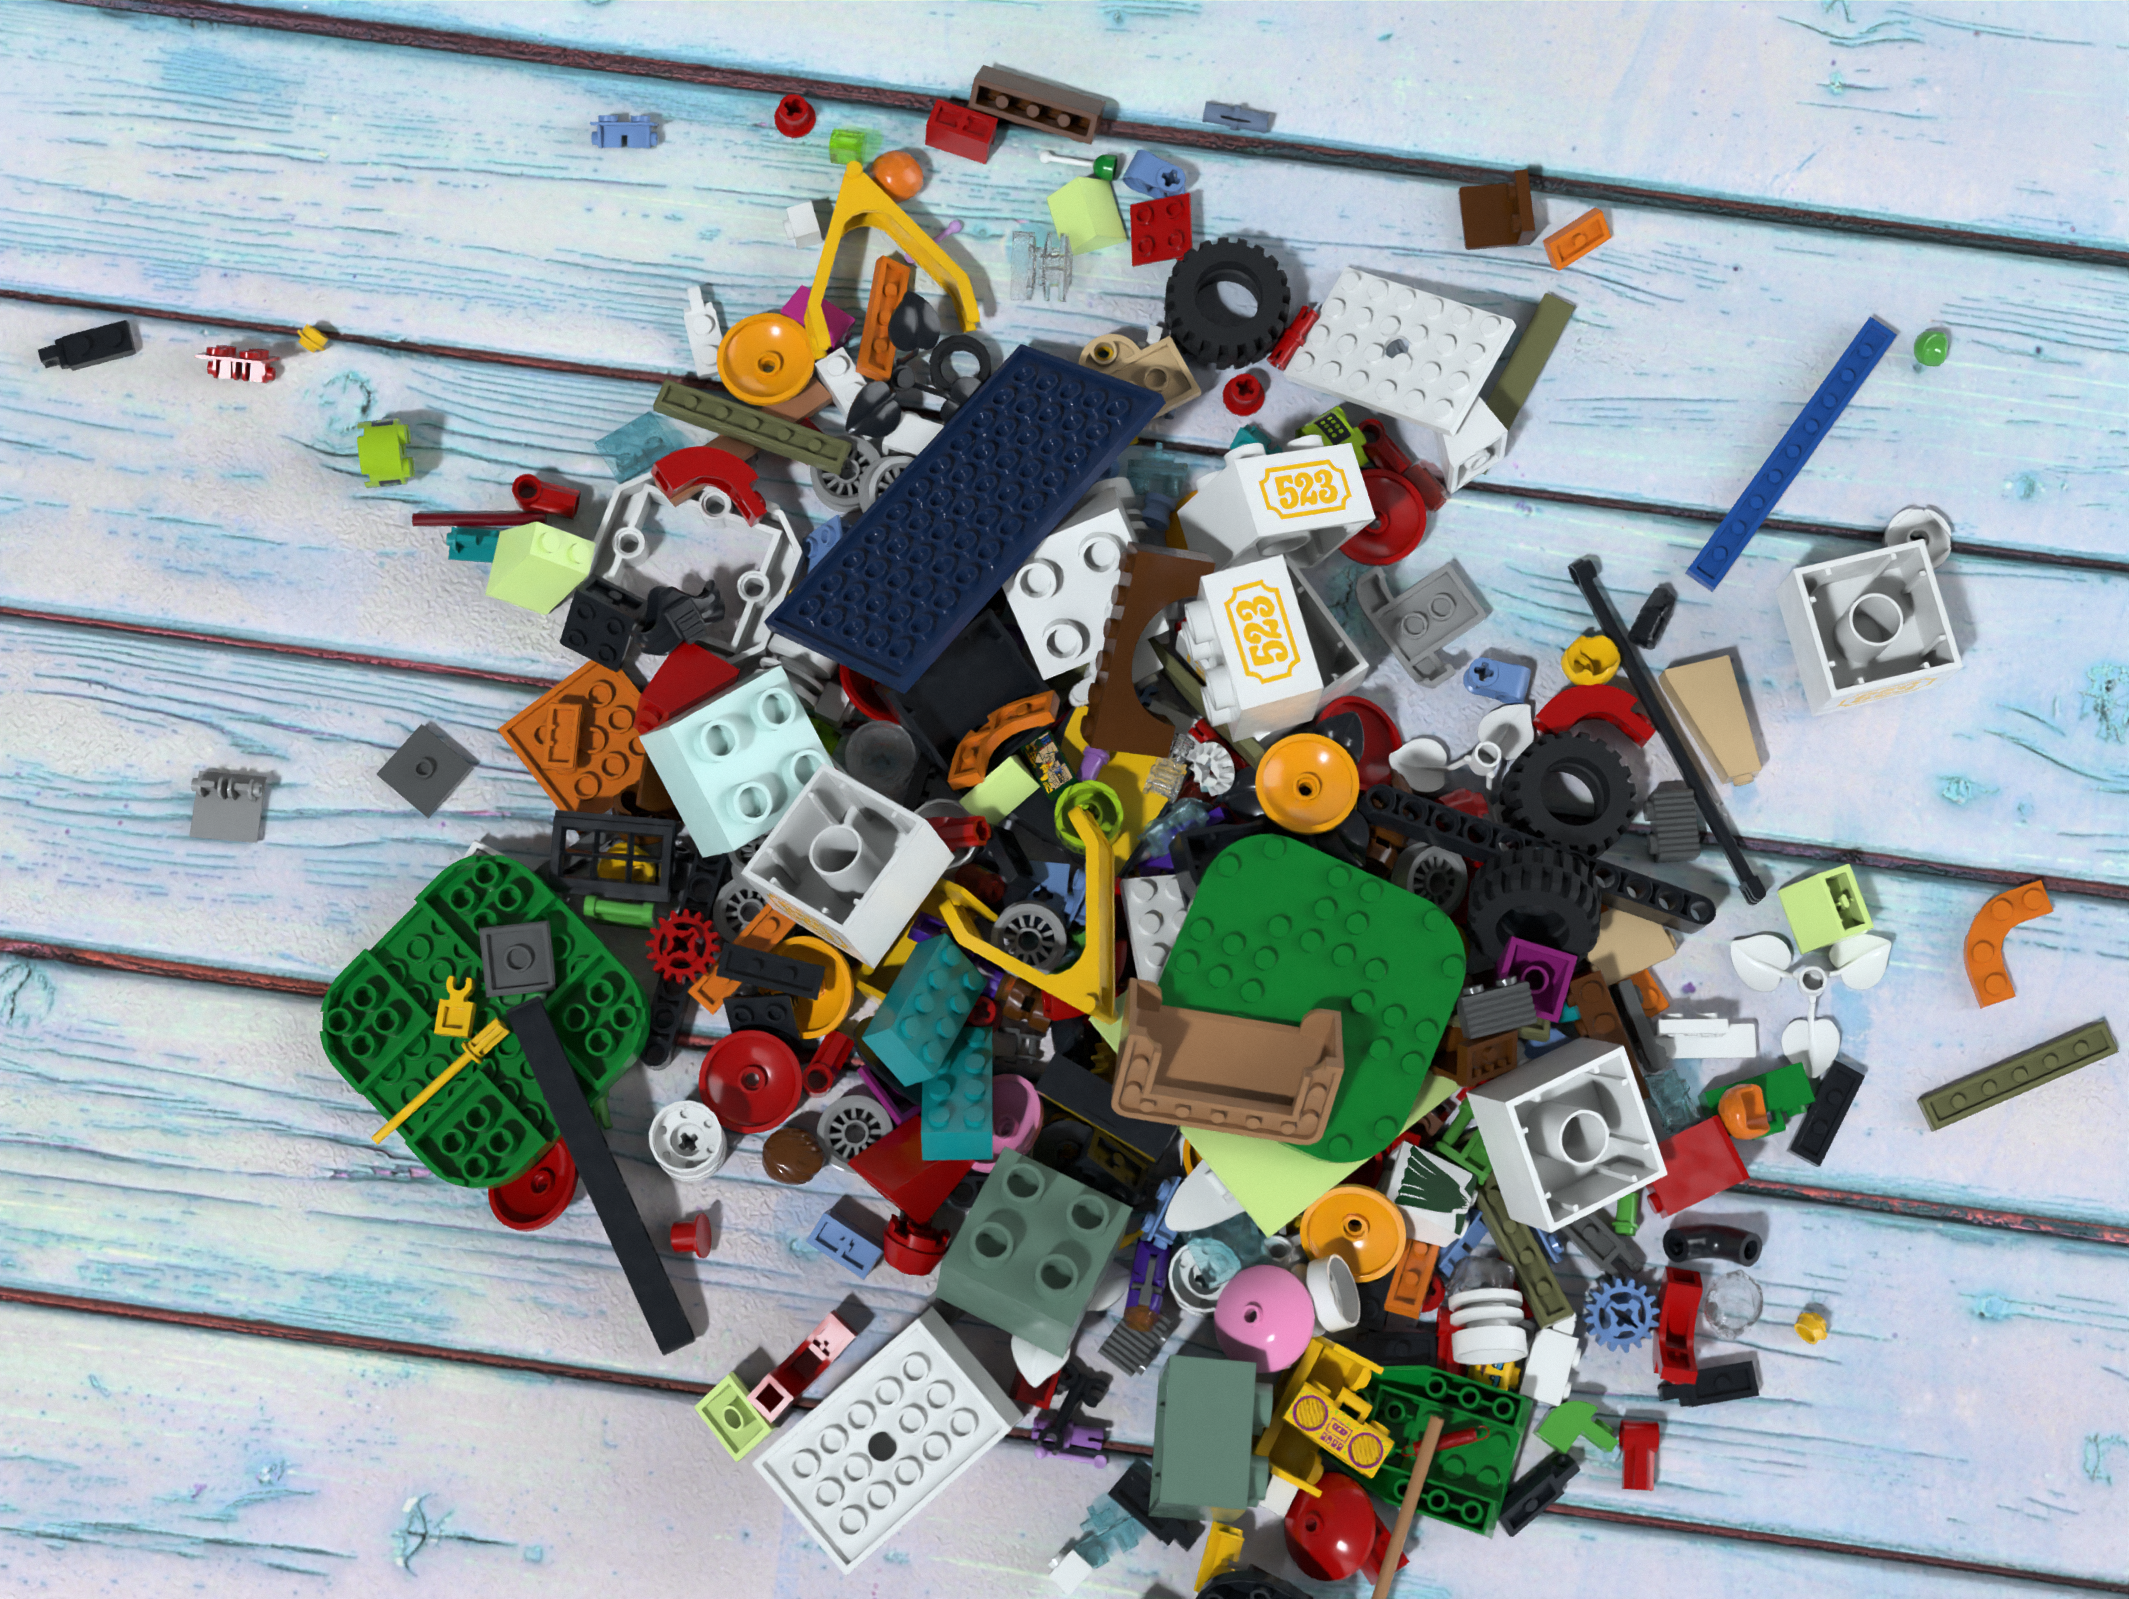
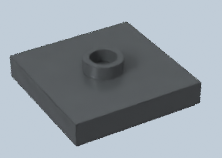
[377,724,474,819]
[479,920,557,998]

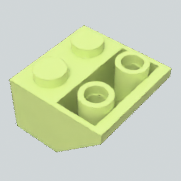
[1777,863,1874,955]

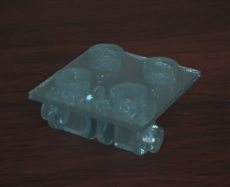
[593,411,677,485]
[1137,797,1215,858]
[1179,1211,1273,1289]

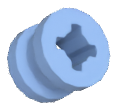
[1141,492,1177,530]

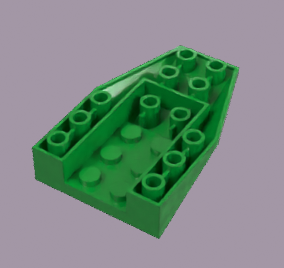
[1318,1365,1533,1539]

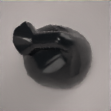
[1051,1013,1102,1071]

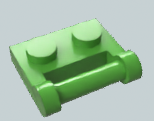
[583,895,659,930]
[1430,1098,1493,1186]

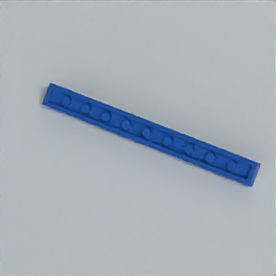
[1685,317,1897,592]

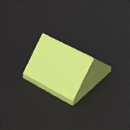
[1046,176,1127,258]
[958,754,1040,825]
[694,1371,780,1463]

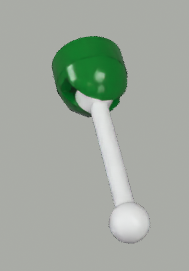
[1039,151,1118,182]

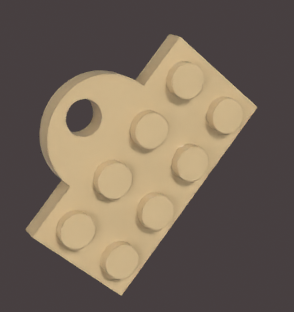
[1079,334,1201,421]

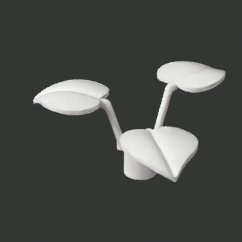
[1388,704,1534,852]
[1730,934,1892,1079]
[1011,1261,1131,1388]

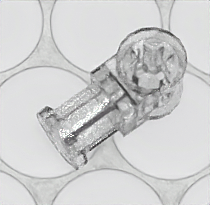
[1142,733,1196,805]

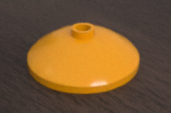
[717,313,816,406]
[1255,733,1359,835]
[758,936,854,1039]
[1300,1184,1406,1283]

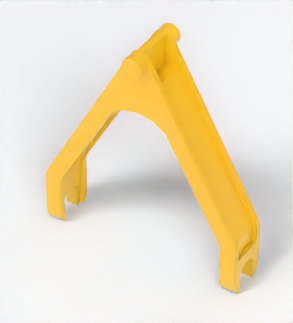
[803,161,980,360]
[939,804,1119,1025]

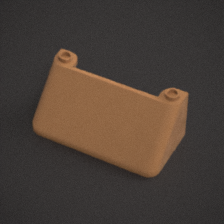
[1111,978,1344,1145]

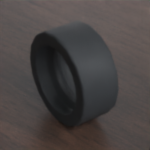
[929,335,991,393]

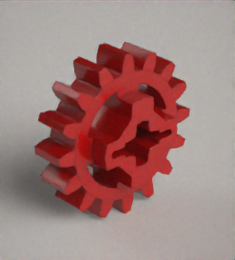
[646,909,722,985]

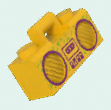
[1279,1380,1395,1478]

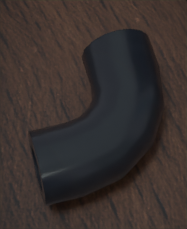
[1663,1223,1762,1267]

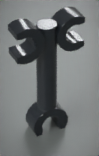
[1036,1362,1108,1456]

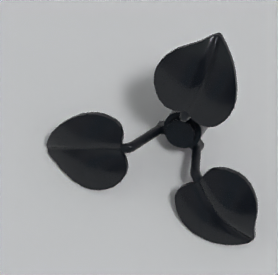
[845,291,983,438]
[1222,711,1370,868]

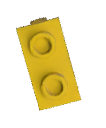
[1193,1521,1245,1592]

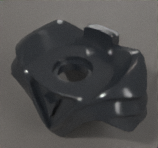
[627,579,725,656]

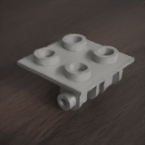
[189,771,267,843]

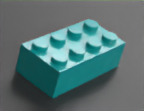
[862,933,988,1087]
[921,1027,993,1160]

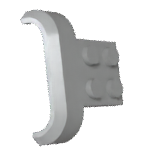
[1355,562,1488,689]

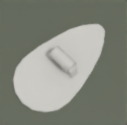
[1165,1160,1245,1232]

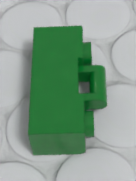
[1697,1062,1816,1141]

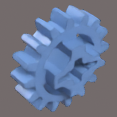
[1582,1275,1660,1353]

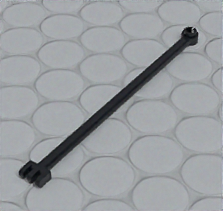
[1568,559,1766,906]

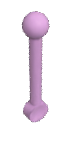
[904,220,962,265]
[1034,1445,1107,1469]

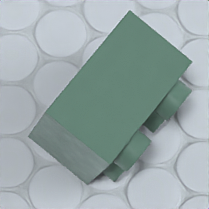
[935,1146,1133,1359]
[1148,1355,1273,1524]

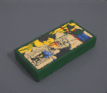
[1021,729,1080,801]

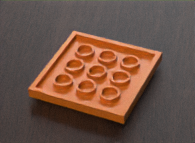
[497,660,645,836]

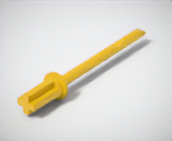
[371,1017,510,1145]

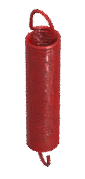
[1401,1426,1489,1457]

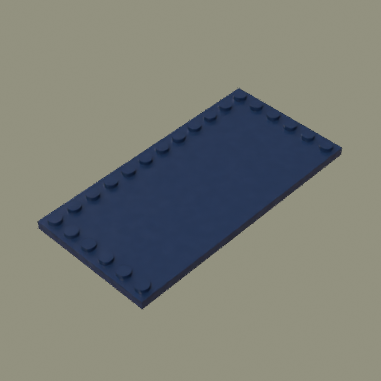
[764,344,1166,694]

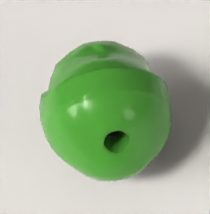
[1914,331,1948,367]

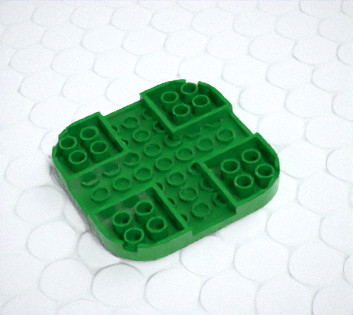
[1155,834,1466,1163]
[320,854,650,1189]

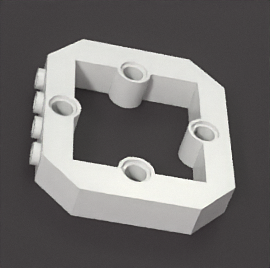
[578,471,805,670]

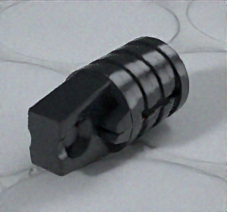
[1627,588,1675,650]

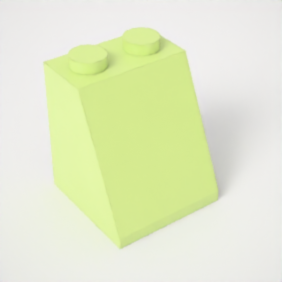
[485,522,596,615]

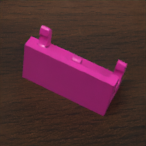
[781,284,856,355]

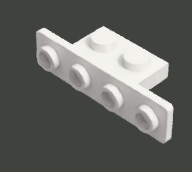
[1623,1013,1756,1059]

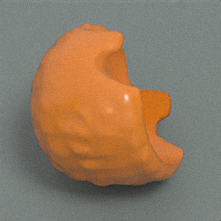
[868,150,924,204]
[1718,1084,1770,1140]

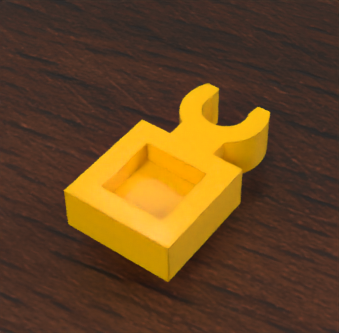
[434,976,477,1039]

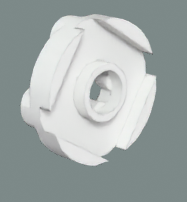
[1881,508,1951,571]

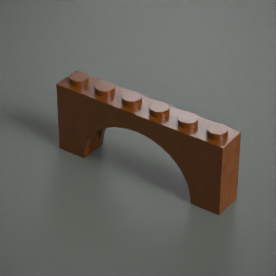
[1080,541,1216,758]

